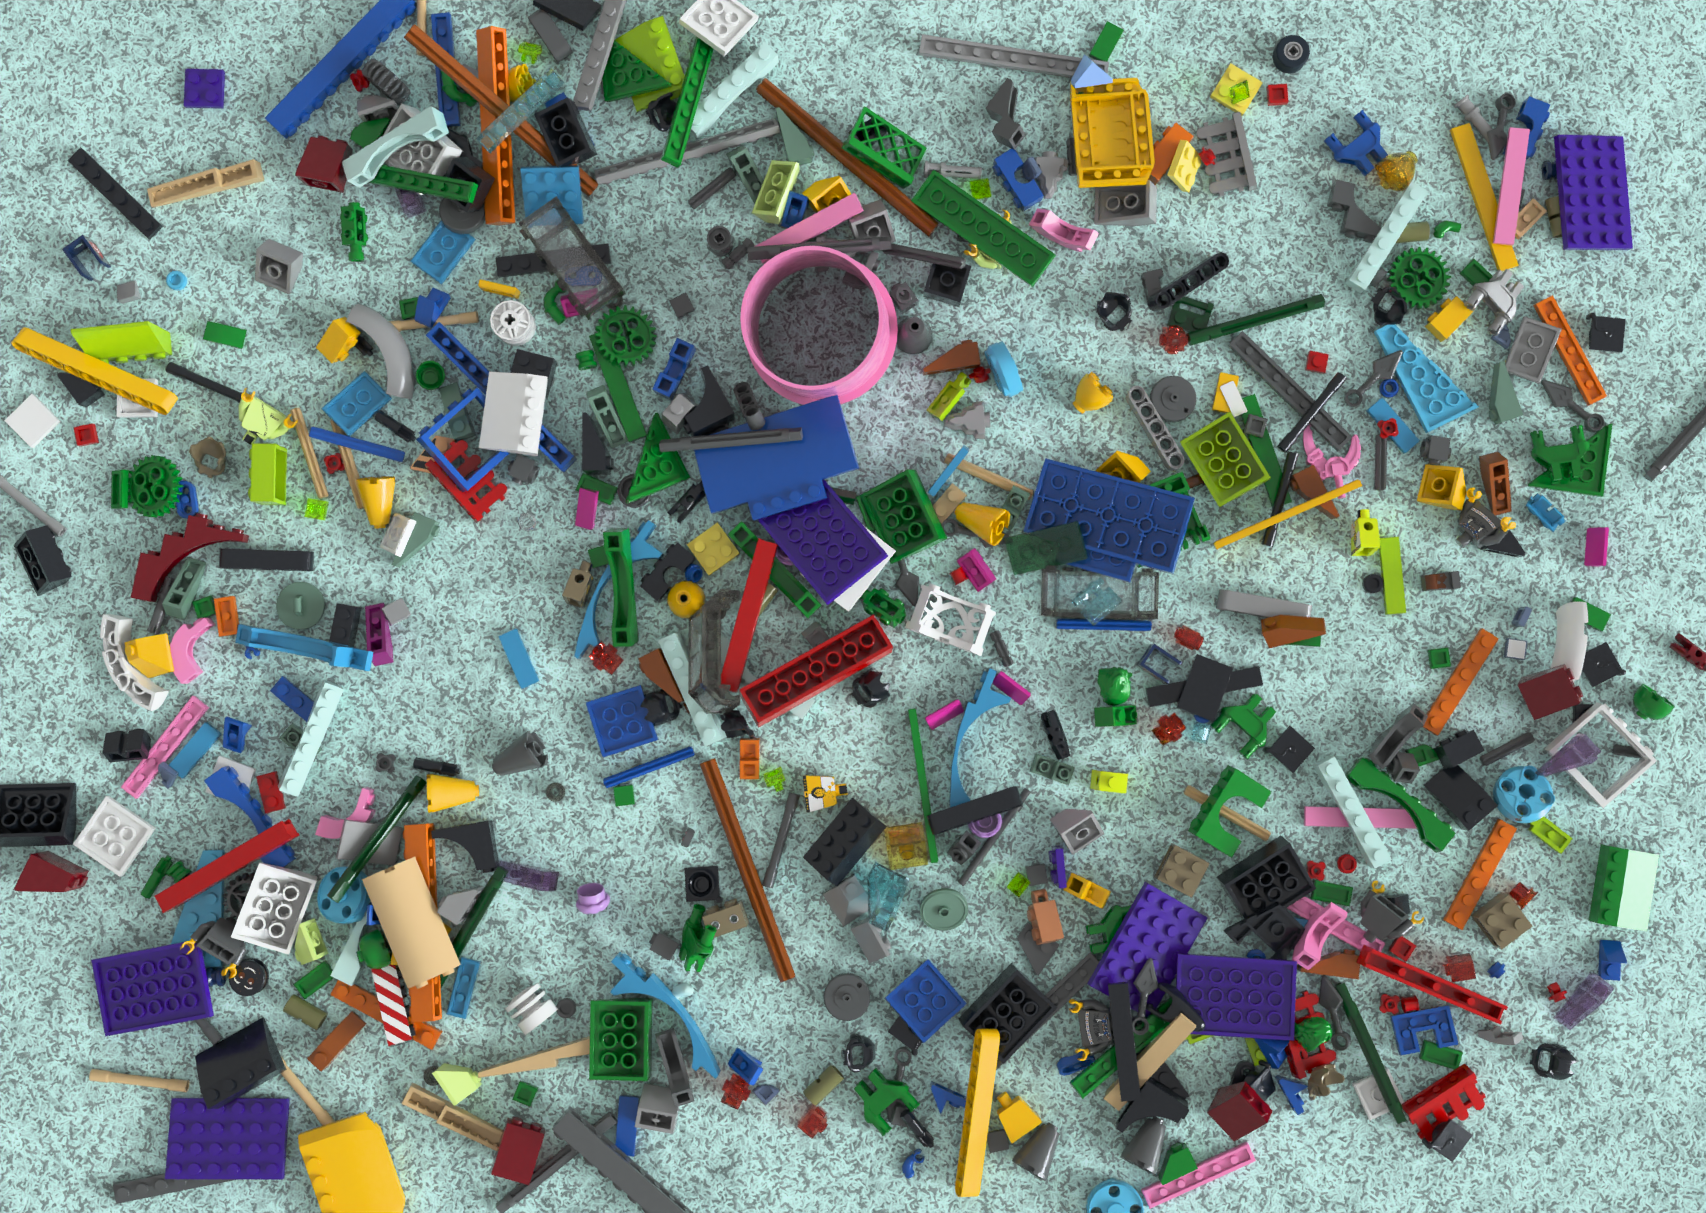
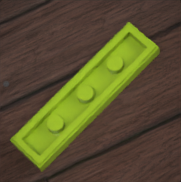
[1379,537,1406,615]

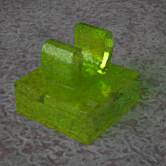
[518,41,542,64]
[304,498,329,521]
[763,767,786,792]

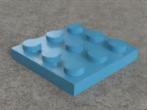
[520,165,584,225]

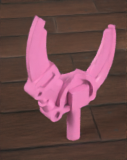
[1303,425,1361,499]

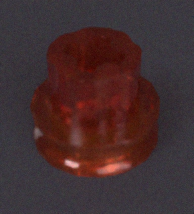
[1509,882,1539,910]

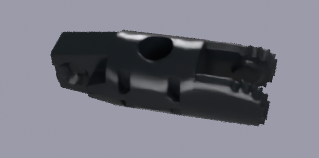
[667,481,706,523]
[1041,710,1070,760]

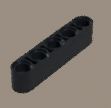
[1147,252,1229,312]
[219,549,314,571]
[927,786,1023,835]

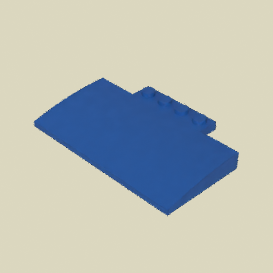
[694,395,860,521]
[1023,458,1195,583]

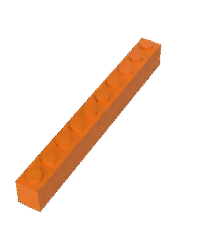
[476,26,515,226]
[403,823,442,1022]

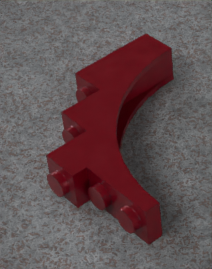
[130,513,249,602]

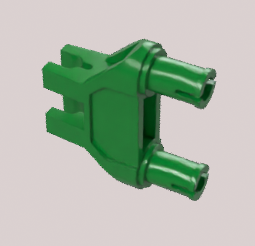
[1530,425,1590,484]
[1210,694,1276,760]
[679,904,717,972]
[1085,905,1131,954]
[854,1068,920,1136]

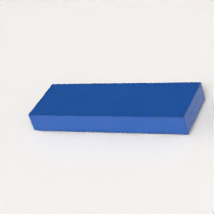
[615,1095,640,1157]

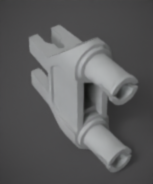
[1464,269,1524,336]

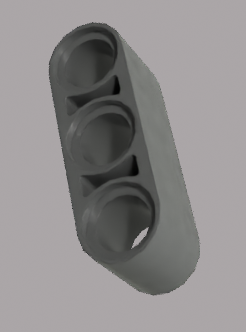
[528,9,573,63]
[733,382,765,430]

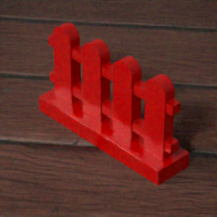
[425,440,507,523]
[1284,990,1336,1079]
[1401,1063,1486,1142]

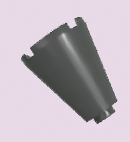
[896,317,932,354]
[492,731,548,776]
[1120,1117,1166,1175]
[1012,1122,1060,1181]

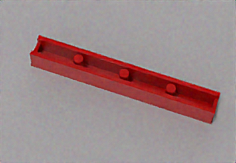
[717,538,778,693]
[155,819,300,913]
[1356,945,1508,1025]

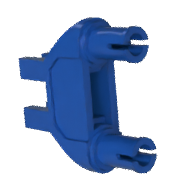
[1324,110,1389,176]

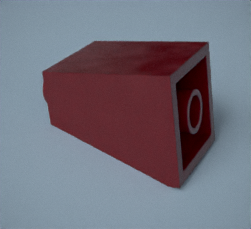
[295,136,353,193]
[1518,664,1583,720]
[13,851,89,892]
[1207,1081,1273,1141]
[491,1117,545,1185]

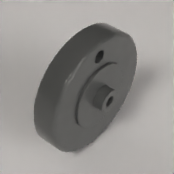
[439,198,485,234]
[1149,376,1196,422]
[824,973,870,1021]

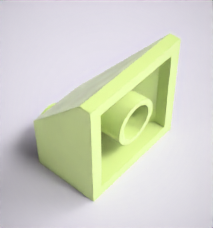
[295,918,329,965]
[432,1063,482,1106]

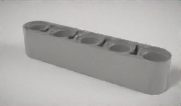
[1126,386,1184,471]
[1216,589,1312,618]

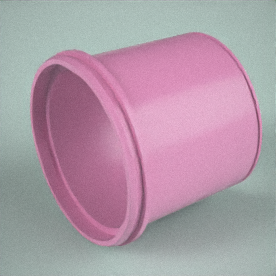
[740,246,898,405]

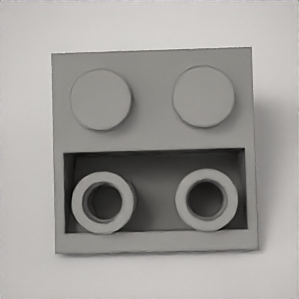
[851,915,891,963]
[635,1083,680,1134]

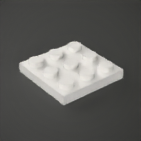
[679,0,759,57]
[73,796,156,877]

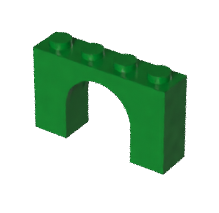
[1188,765,1272,858]

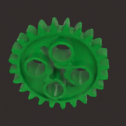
[1387,247,1451,310]
[594,305,657,367]
[128,455,183,518]

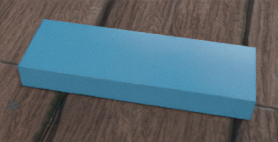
[1366,398,1420,454]
[928,445,969,496]
[498,629,540,689]
[169,722,222,779]
[446,957,481,1019]

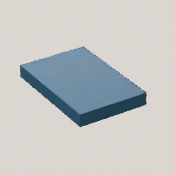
[411,220,476,285]
[321,371,392,436]

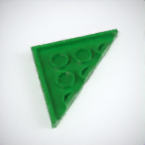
[602,40,672,102]
[626,413,690,504]
[1528,424,1613,497]

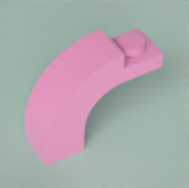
[1029,208,1099,252]
[170,617,215,684]
[315,787,376,839]
[1292,902,1348,970]

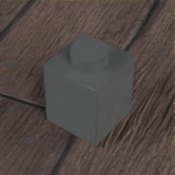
[649,930,681,961]

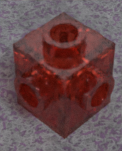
[1159,325,1188,354]
[589,641,624,675]
[1151,712,1186,746]
[720,1074,751,1110]

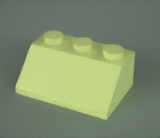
[752,160,799,224]

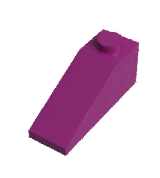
[365,603,394,666]

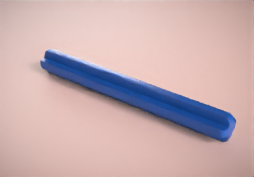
[309,426,405,462]
[1056,619,1152,631]
[603,746,695,788]

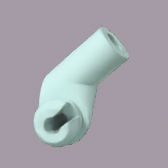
[672,983,694,999]

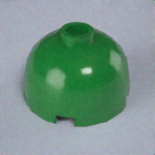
[1633,684,1675,720]
[356,929,391,969]

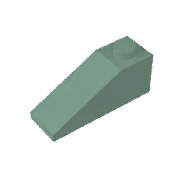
[776,107,814,166]
[726,145,764,204]
[1489,361,1523,425]
[439,382,476,441]
[586,385,628,449]
[391,512,440,568]
[162,557,206,621]

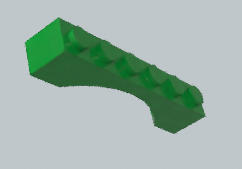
[728,521,822,619]
[603,528,639,647]
[1345,757,1456,853]

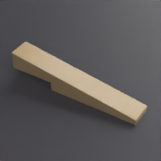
[147,159,264,208]
[1104,1013,1196,1111]
[478,1036,590,1078]
[402,1082,503,1151]

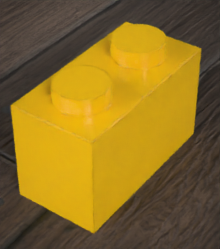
[1424,296,1473,342]
[316,317,361,363]

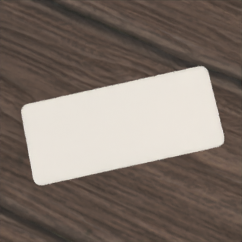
[1220,381,1247,417]

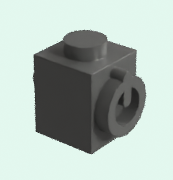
[889,281,918,315]
[1420,435,1451,465]
[508,454,540,485]
[1387,752,1420,784]
[947,830,981,865]

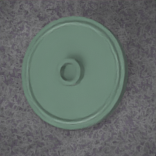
[276,582,325,630]
[920,888,968,931]

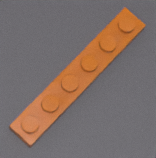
[1533,295,1607,406]
[1423,628,1499,736]
[1443,819,1517,930]
[330,980,443,1050]

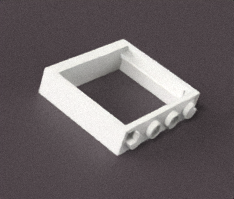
[1544,702,1657,808]

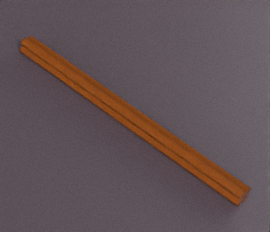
[404,24,598,197]
[756,78,939,237]
[700,758,796,982]

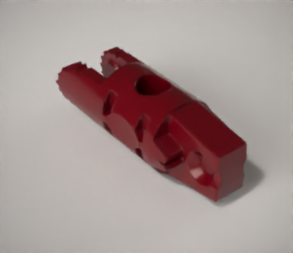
[1669,633,1706,671]

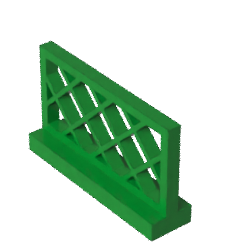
[841,106,927,189]

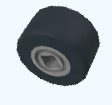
[1272,35,1310,74]

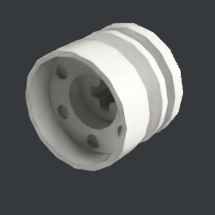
[490,300,536,346]
[505,983,558,1035]

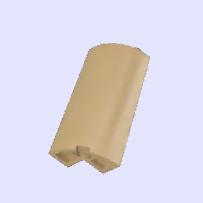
[362,857,461,989]

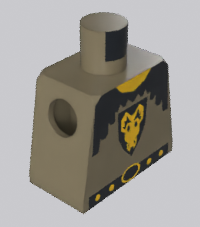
[562,561,594,609]

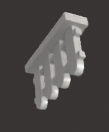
[1197,112,1257,197]

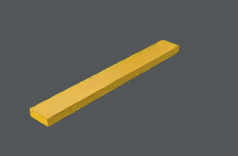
[1450,123,1519,271]
[1213,479,1362,549]

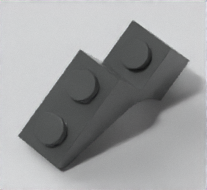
[986,78,1026,150]
[1327,179,1381,243]
[1368,703,1428,769]
[655,1028,695,1107]

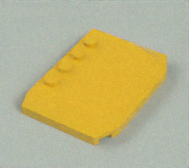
[1070,78,1155,188]
[298,1112,406,1213]

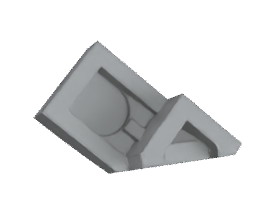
[1477,1026,1523,1045]

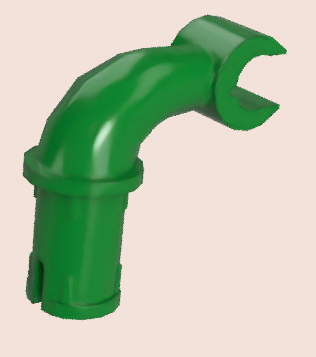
[440,71,478,107]
[543,279,568,325]

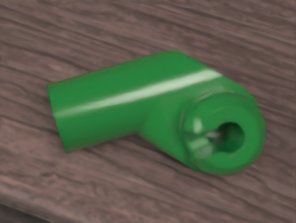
[1433,220,1461,238]

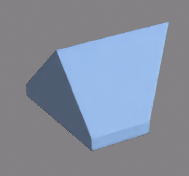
[1071,54,1113,88]

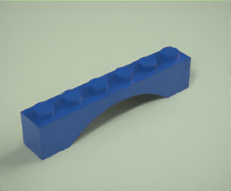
[204,766,296,867]

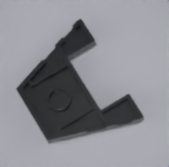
[1223,902,1305,960]

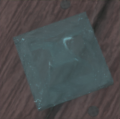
[1189,721,1212,744]

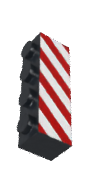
[371,965,416,1047]

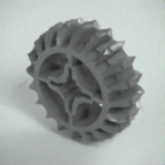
[362,58,411,105]
[222,872,255,922]

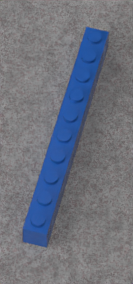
[265,0,417,139]
[426,322,577,472]

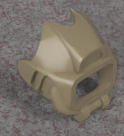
[189,436,226,479]
[1308,1064,1345,1100]

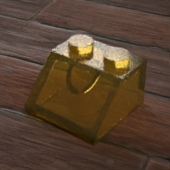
[884,822,928,870]

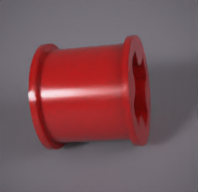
[949,567,968,585]
[1400,995,1419,1013]

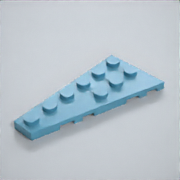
[1374,324,1479,433]
[171,850,225,967]

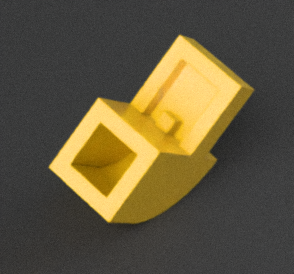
[1063,873,1111,909]

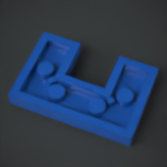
[1390,1005,1458,1055]

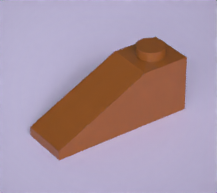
[923,340,981,376]
[1479,451,1512,516]
[1289,465,1340,520]
[1261,615,1326,648]
[638,648,684,703]
[1297,949,1360,980]
[307,1011,367,1072]

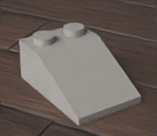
[1094,180,1157,226]

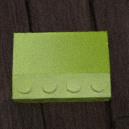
[615,16,685,112]
[70,321,172,364]
[1180,412,1271,508]

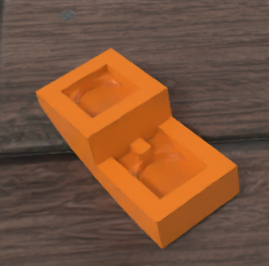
[740,738,760,779]

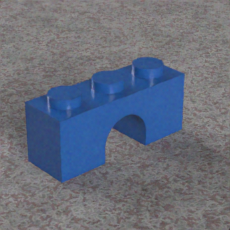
[1502,96,1551,160]
[992,149,1044,211]
[652,338,696,401]

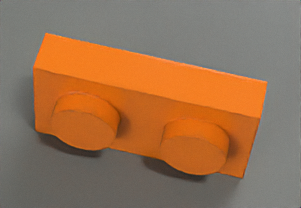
[214,596,239,637]

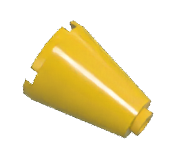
[356,476,395,529]
[955,502,1010,546]
[427,774,479,813]

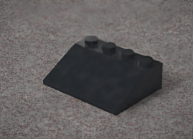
[0,783,77,847]
[1217,836,1316,919]
[958,963,1057,1064]
[195,1017,287,1109]

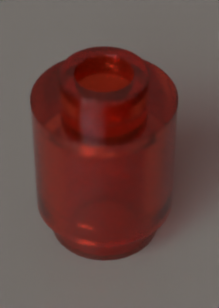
[1174,625,1204,651]

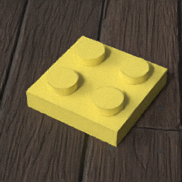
[1210,63,1263,116]
[1167,140,1201,192]
[686,522,740,576]

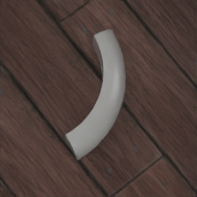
[346,304,415,399]

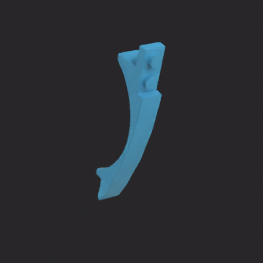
[574,520,664,659]
[235,624,373,671]
[949,668,1011,807]
[610,952,721,1079]

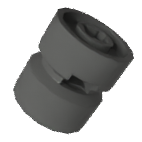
[707,226,733,257]

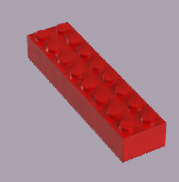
[739,614,893,728]

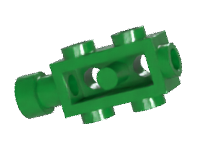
[340,202,368,262]
[859,588,906,628]

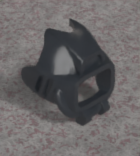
[645,92,677,132]
[1371,286,1408,326]
[1097,292,1132,331]
[851,668,890,708]
[640,689,683,726]
[719,710,755,739]
[842,1034,876,1073]
[1530,1043,1577,1080]

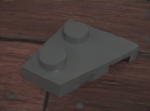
[1016,922,1059,976]

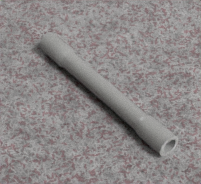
[0,474,67,537]

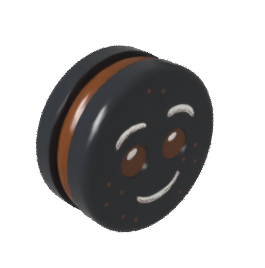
[229,958,269,996]

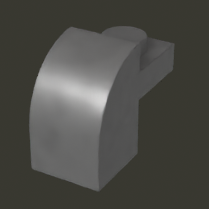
[842,251,880,289]

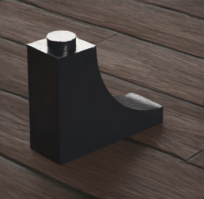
[683,365,734,436]
[431,820,499,873]
[1116,1077,1189,1133]

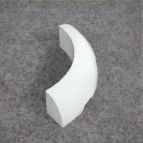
[1551,602,1588,710]
[100,614,169,711]

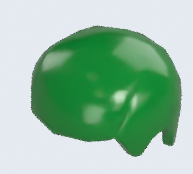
[416,360,445,390]

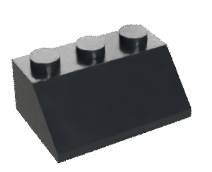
[534,97,598,168]
[14,525,72,596]

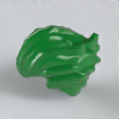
[1097,667,1132,706]
[1294,1017,1333,1052]

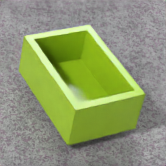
[248,443,287,505]

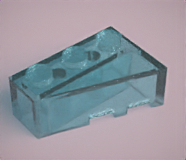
[867,862,910,932]

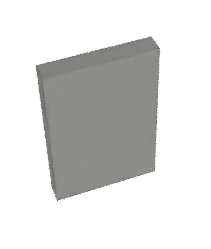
[1505,316,1562,384]
[336,819,403,866]

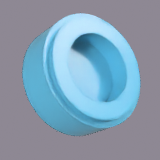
[166,271,187,291]

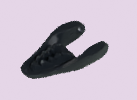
[1146,982,1206,1032]

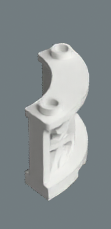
[905,583,996,656]

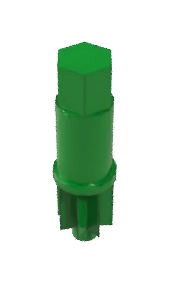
[141,855,173,899]

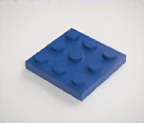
[586,685,659,758]
[884,959,967,1043]

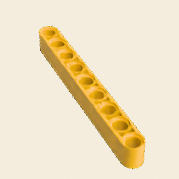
[11,327,178,415]
[955,1029,1000,1197]

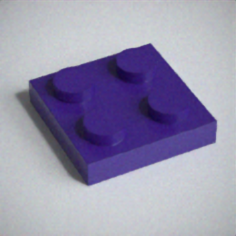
[184,69,225,109]
[1048,845,1067,888]

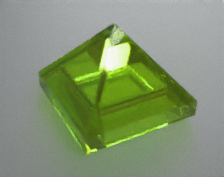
[1229,80,1250,105]
[969,178,991,199]
[1007,872,1031,897]

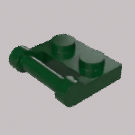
[1167,296,1214,332]

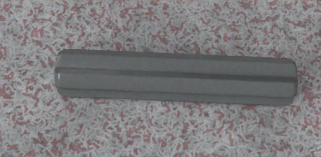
[688,167,736,209]
[1375,434,1387,490]
[1480,732,1535,766]

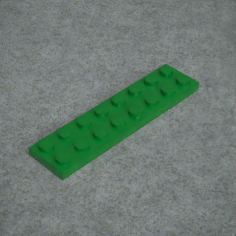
[911,170,1056,287]

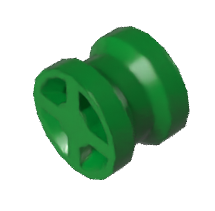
[575,350,597,370]
[166,860,192,883]

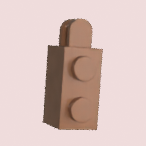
[1027,889,1064,945]

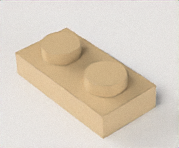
[1515,198,1547,239]
[933,483,967,524]

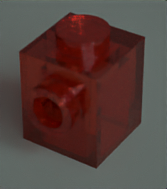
[1444,953,1476,982]
[797,1104,828,1139]

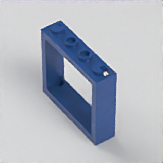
[416,387,509,492]

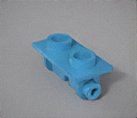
[1526,493,1566,532]

